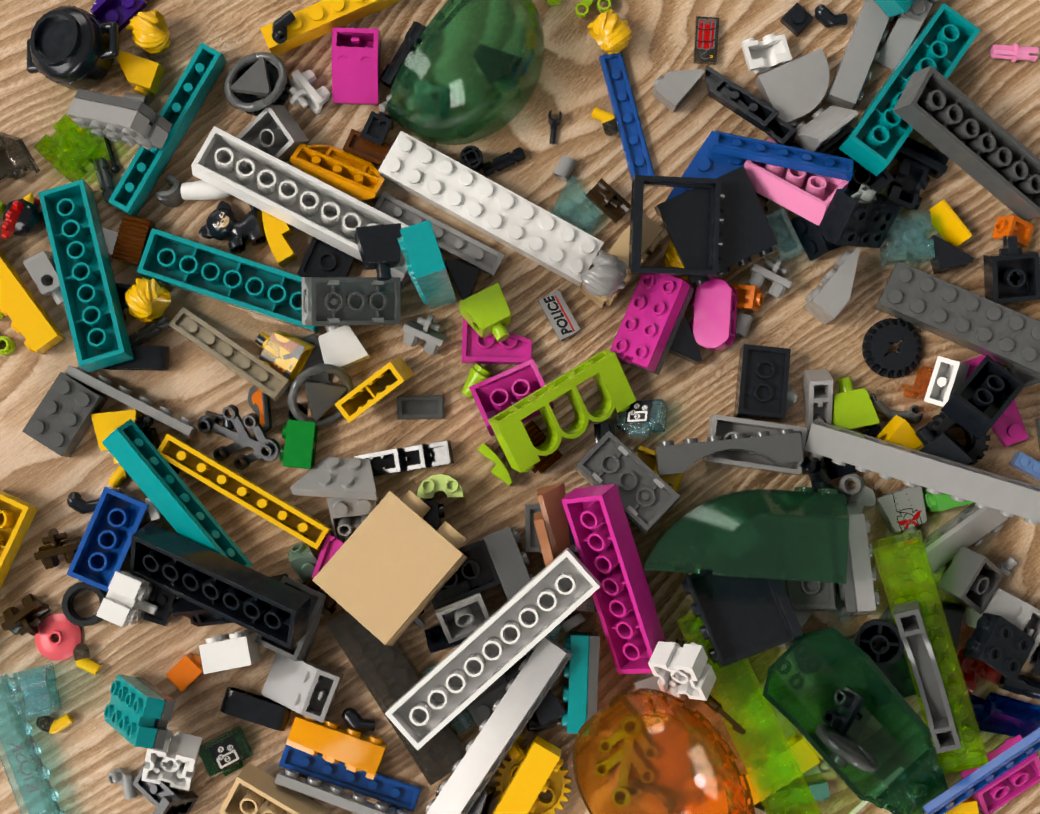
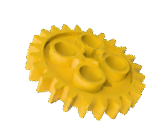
[494,744,571,814]

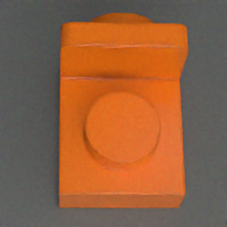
[992,215,1034,247]
[730,284,764,312]

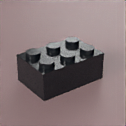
[941,355,1026,440]

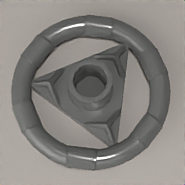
[225,52,287,112]
[288,364,354,427]
[816,724,879,772]

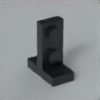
[132,764,198,814]

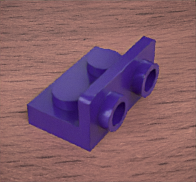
[90,0,147,33]

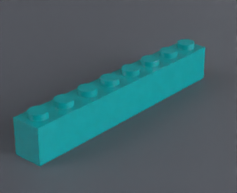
[108,42,227,217]
[102,419,253,568]

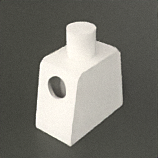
[318,325,370,375]

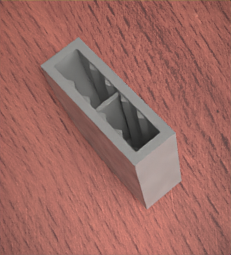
[755,48,830,128]

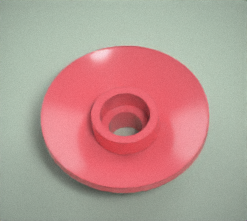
[35,613,82,661]

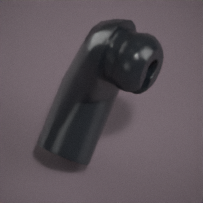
[815,5,848,28]
[272,10,297,44]
[67,492,99,514]
[342,708,376,731]

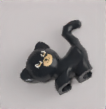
[199,201,267,254]

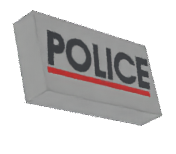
[538,289,580,341]

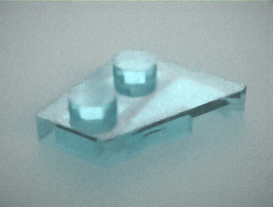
[550,175,601,235]

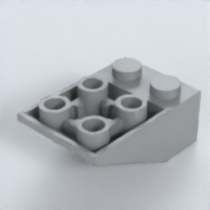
[803,246,860,325]
[327,481,379,543]
[962,587,1040,660]
[261,653,344,723]

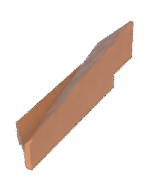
[534,483,570,566]

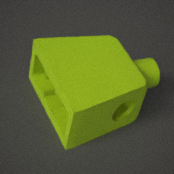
[459,283,511,342]
[832,377,880,430]

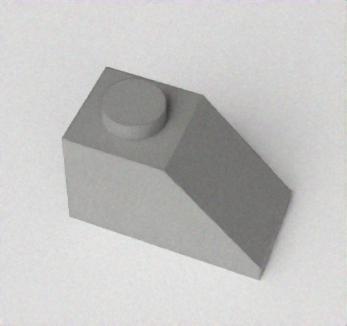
[652,69,705,112]

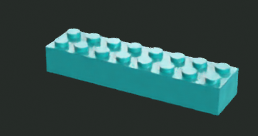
[838,3,981,176]
[38,179,134,372]
[397,220,457,309]
[137,228,320,334]

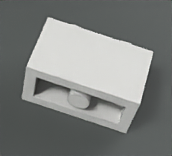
[924,356,970,407]

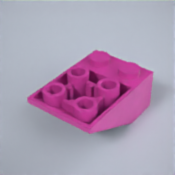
[332,27,382,105]

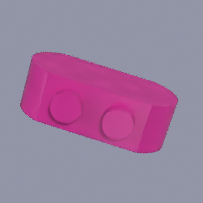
[690,278,738,351]

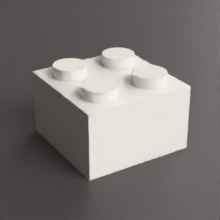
[199,629,260,674]

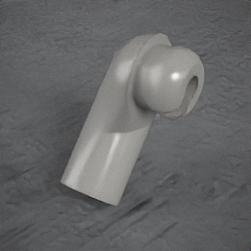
[107,768,137,799]

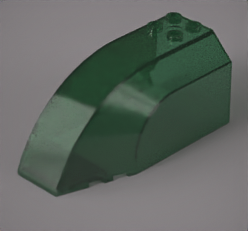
[641,487,849,584]
[763,628,948,814]

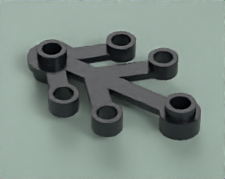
[197,405,280,470]

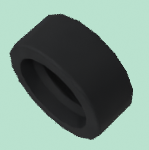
[62,582,108,627]

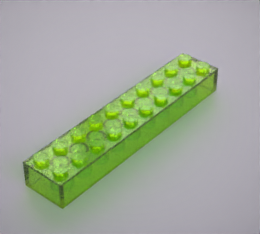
[872,529,989,775]
[676,613,821,814]

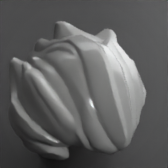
[581,250,628,298]

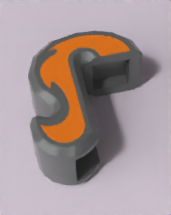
[247,386,290,433]

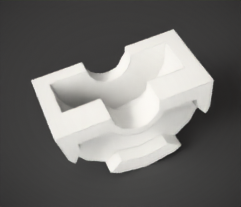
[741,33,792,74]

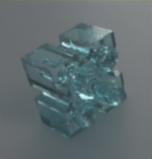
[880,211,935,266]
[3,663,62,721]

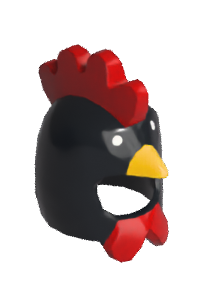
[1,193,46,239]

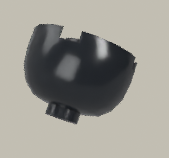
[854,619,905,669]

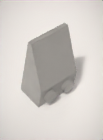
[236,105,309,162]
[794,106,859,152]

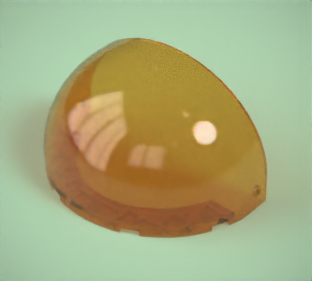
[572,688,755,814]

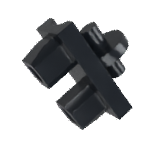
[822,686,865,736]

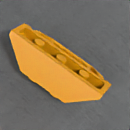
[290,143,385,201]

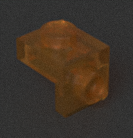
[898,365,934,399]

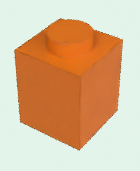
[166,653,204,692]

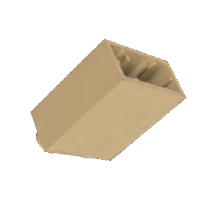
[313,490,468,646]

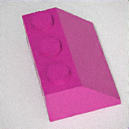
[469,359,554,436]
[960,735,1040,814]

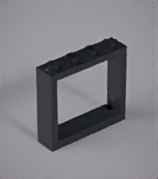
[628,175,725,277]

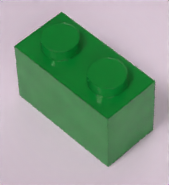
[280,420,318,469]

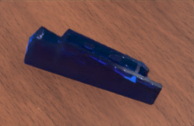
[955,691,1040,738]

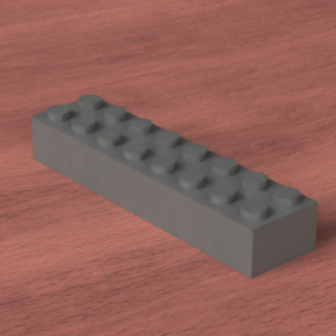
[893,66,1040,220]
[875,261,1040,380]

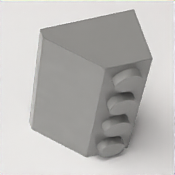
[909,503,1008,574]

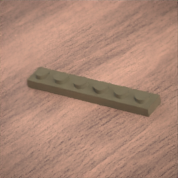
[168,307,291,401]

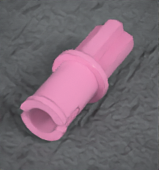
[990,43,1039,62]

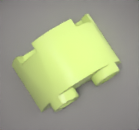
[417,474,465,499]

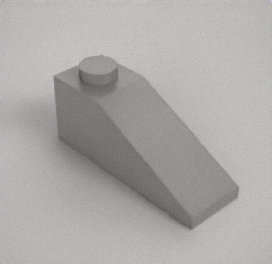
[876,0,933,71]
[803,369,833,442]

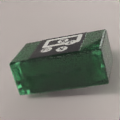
[199,726,253,777]

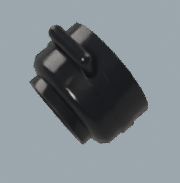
[27,6,119,90]

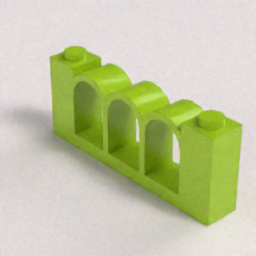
[488,349,637,473]

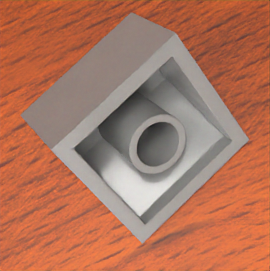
[435,592,490,644]

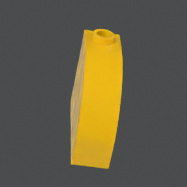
[335,356,414,423]

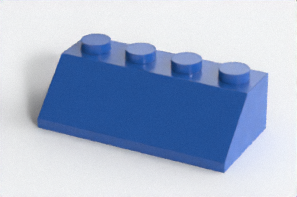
[66,487,149,592]

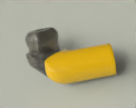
[591,107,618,136]
[108,465,131,488]
[73,643,101,676]
[36,713,74,734]

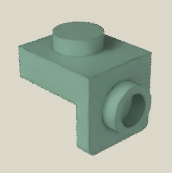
[288,542,318,583]

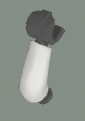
[155,174,231,208]

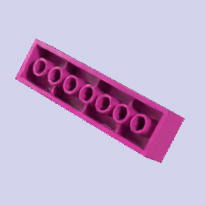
[561,484,666,674]

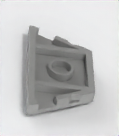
[290,457,378,500]

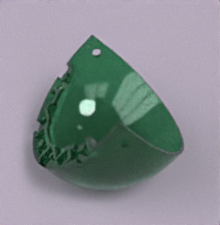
[386,0,545,145]

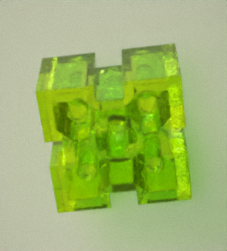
[34,114,106,182]

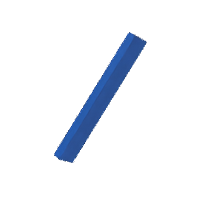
[599,51,655,181]
[711,131,854,182]
[923,728,1040,814]
[279,745,421,812]

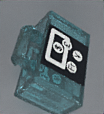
[616,399,668,438]

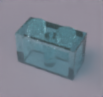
[766,207,806,263]

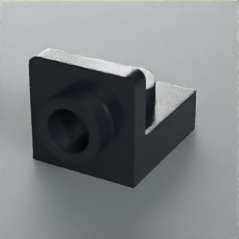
[360,111,394,147]

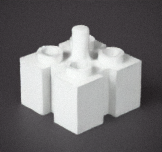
[96,569,158,627]
[648,641,717,701]
[141,729,202,791]

